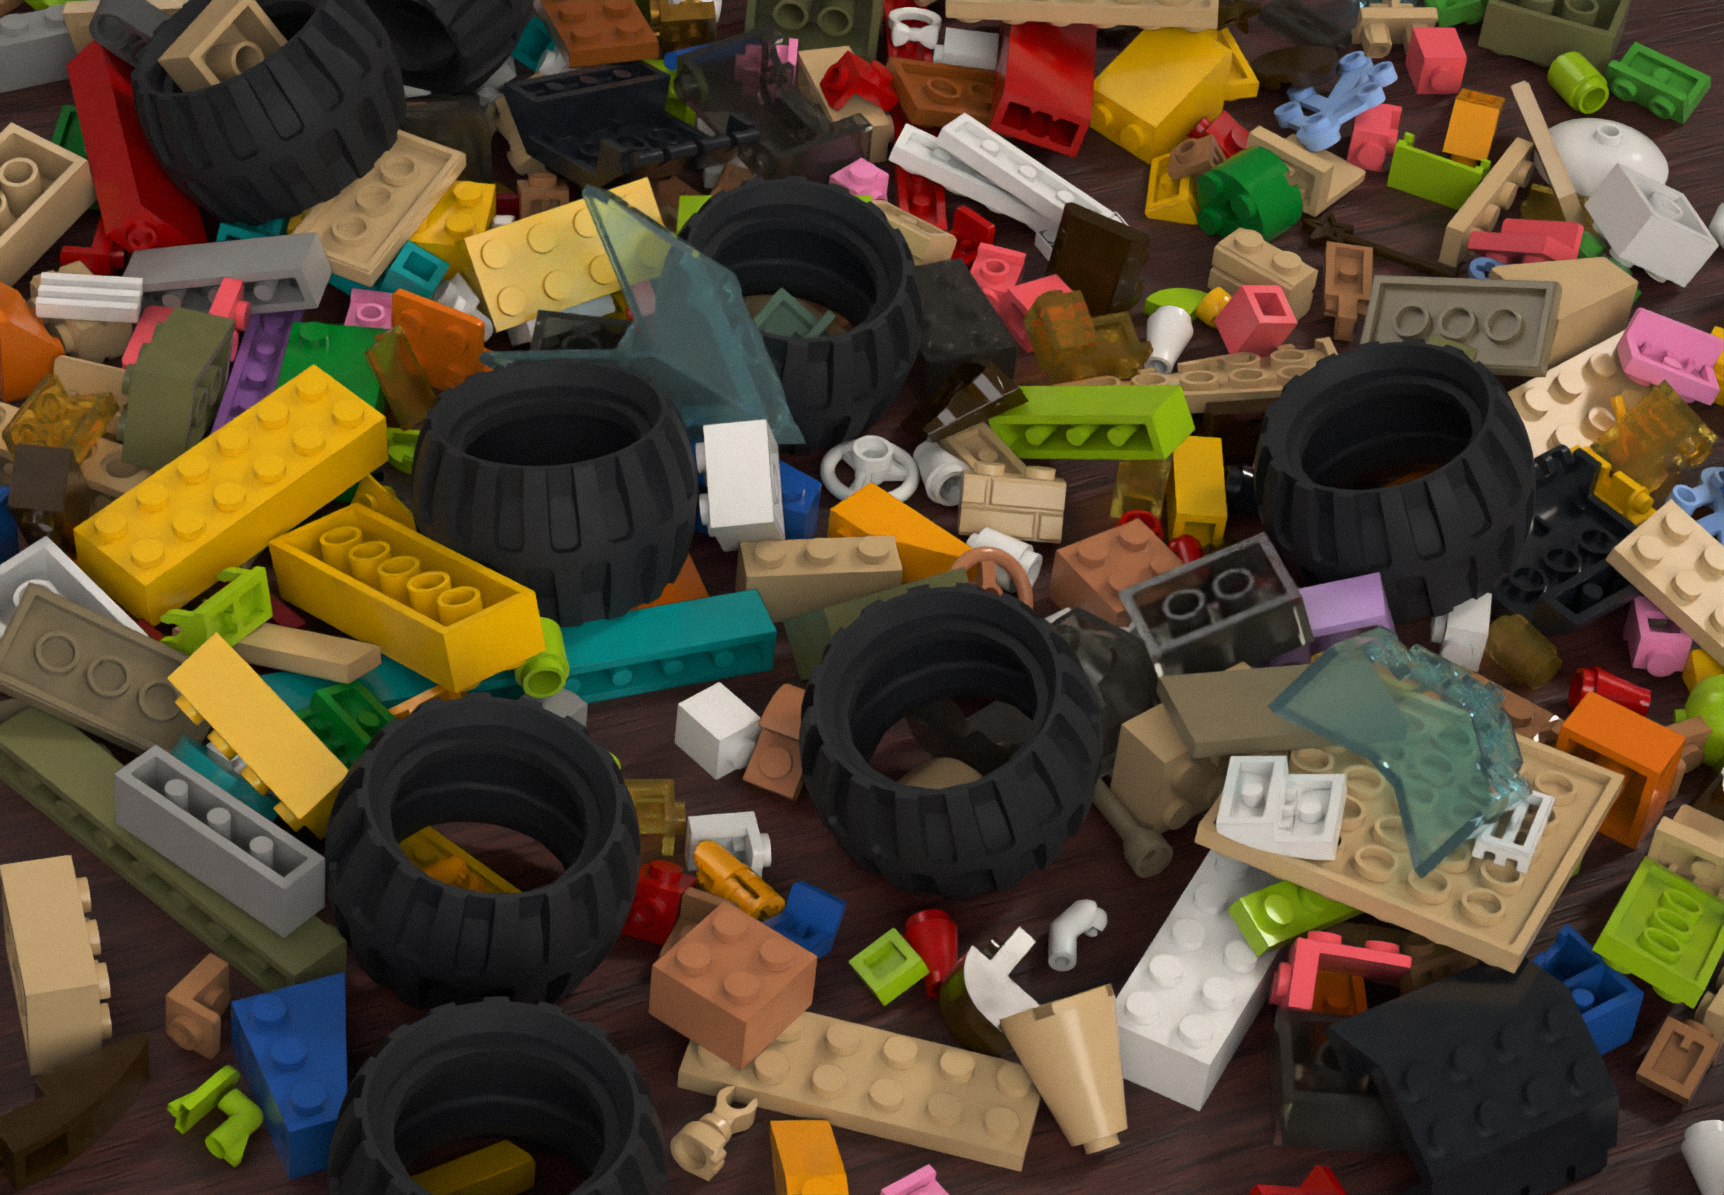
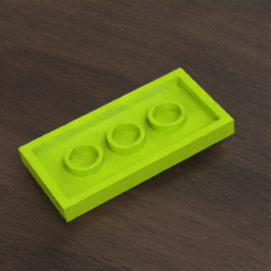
[1592,856,1724,1009]

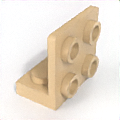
[1246,125,1366,217]
[1647,804,1724,900]

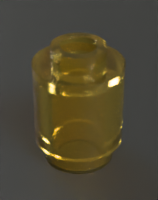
[1485,614,1562,689]

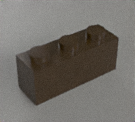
[7,443,92,556]

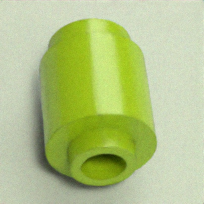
[1547,51,1609,114]
[514,617,570,698]

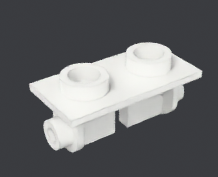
[431,272,493,342]

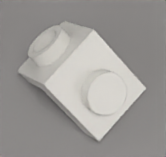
[684,811,771,878]

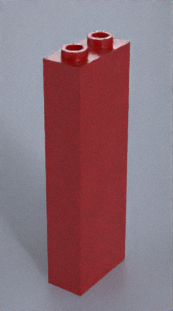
[989,20,1097,158]
[66,40,208,254]

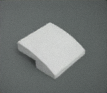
[1216,756,1347,860]

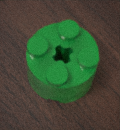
[1197,146,1303,243]

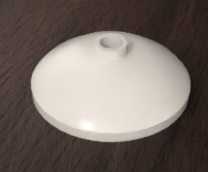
[1534,118,1669,203]

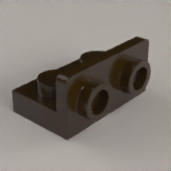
[1191,397,1279,460]

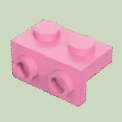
[1616,308,1724,406]

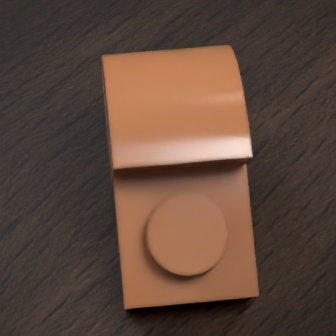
[742,683,805,802]

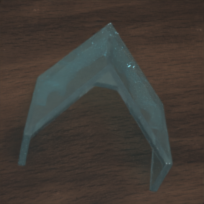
[478,184,806,446]
[1268,626,1533,879]

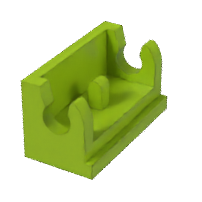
[1386,132,1492,210]
[159,566,273,656]

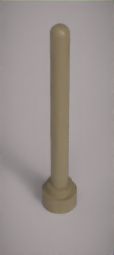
[1018,710,1173,878]

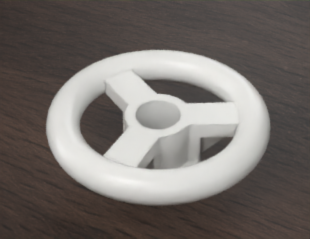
[820,435,920,502]

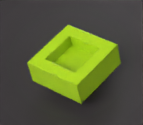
[848,927,930,1006]

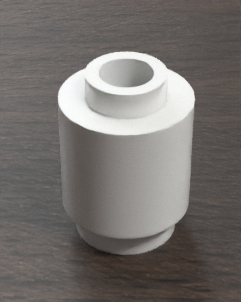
[966,527,1043,593]

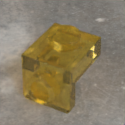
[624,779,686,856]

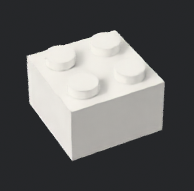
[1584,163,1719,288]
[696,419,785,552]

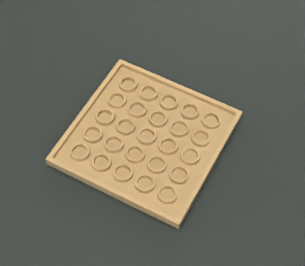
[1195,657,1625,974]

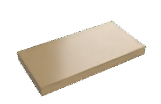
[290,129,466,287]

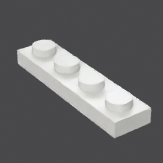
[936,113,1115,226]
[888,123,1059,233]

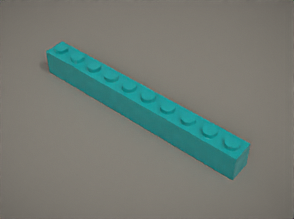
[259,589,777,712]

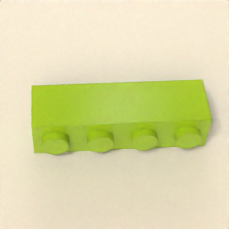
[988,385,1195,460]

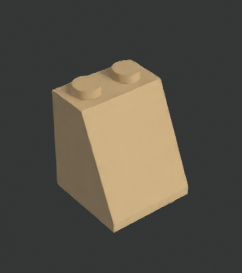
[1488,257,1638,383]

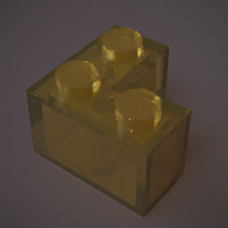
[1590,379,1718,492]

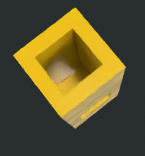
[1165,435,1227,548]

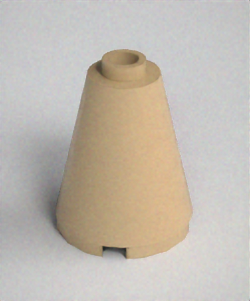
[999,983,1128,1154]

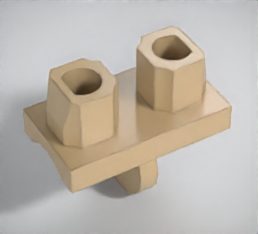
[1350,0,1438,58]

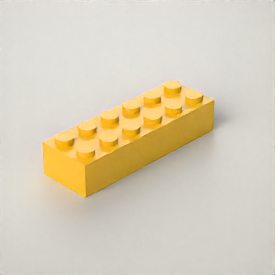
[73,364,388,627]
[268,502,546,693]

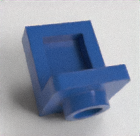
[763,880,846,960]

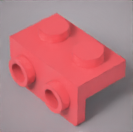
[1467,218,1584,265]

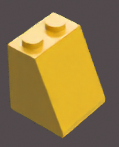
[1089,27,1233,164]

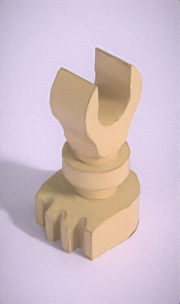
[670,1086,758,1181]

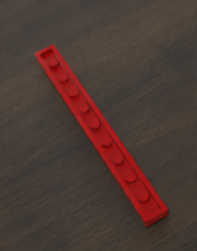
[883,0,948,232]

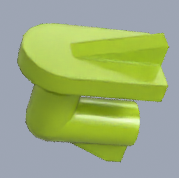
[167,1065,264,1168]

